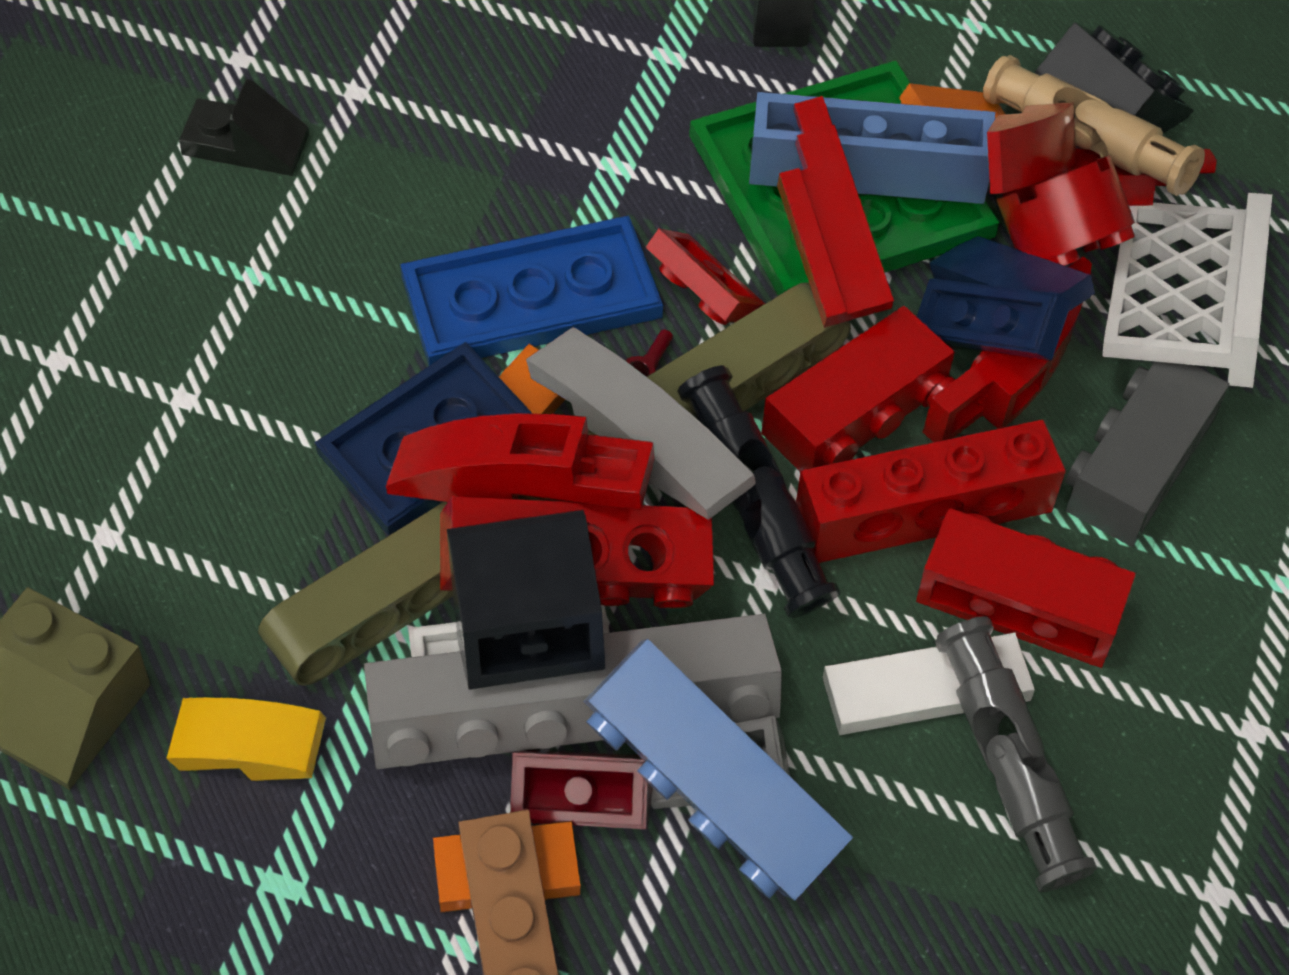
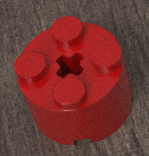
[996,155,1135,266]

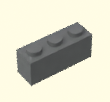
[1065,362,1230,547]

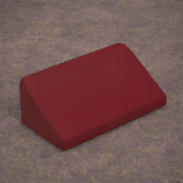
[510,750,653,829]

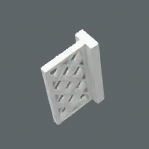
[1103,193,1272,388]

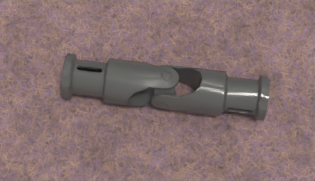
[935,616,1097,892]

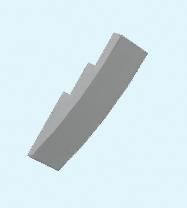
[526,327,756,520]

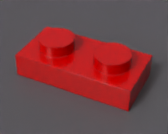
[645,228,765,325]

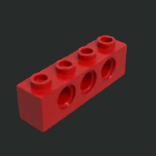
[796,419,1066,563]
[440,496,714,609]

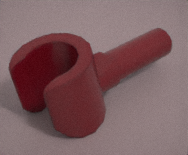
[625,329,673,377]

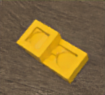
[166,697,326,781]

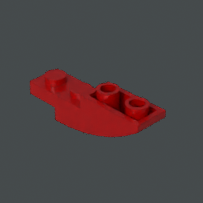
[923,256,1092,442]
[386,413,655,510]

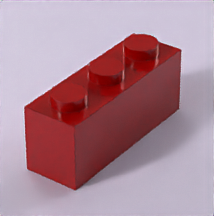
[761,305,955,472]
[916,507,1136,669]

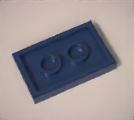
[314,342,533,536]

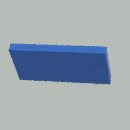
[400,215,663,366]

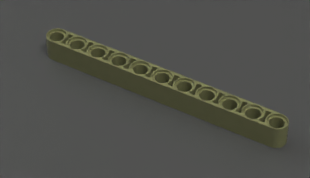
[258,282,851,686]

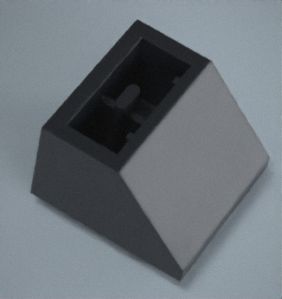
[1034,22,1194,134]
[446,510,606,690]

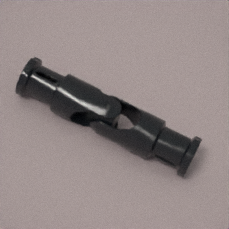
[677,365,841,618]

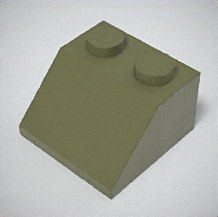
[0,587,151,790]

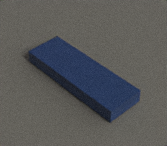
[930,236,1095,311]
[916,278,1072,361]

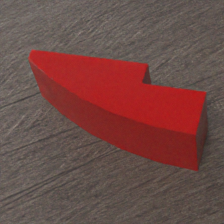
[987,102,1076,194]

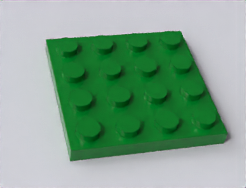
[689,60,999,296]

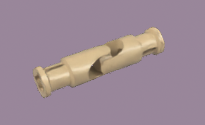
[983,55,1205,196]

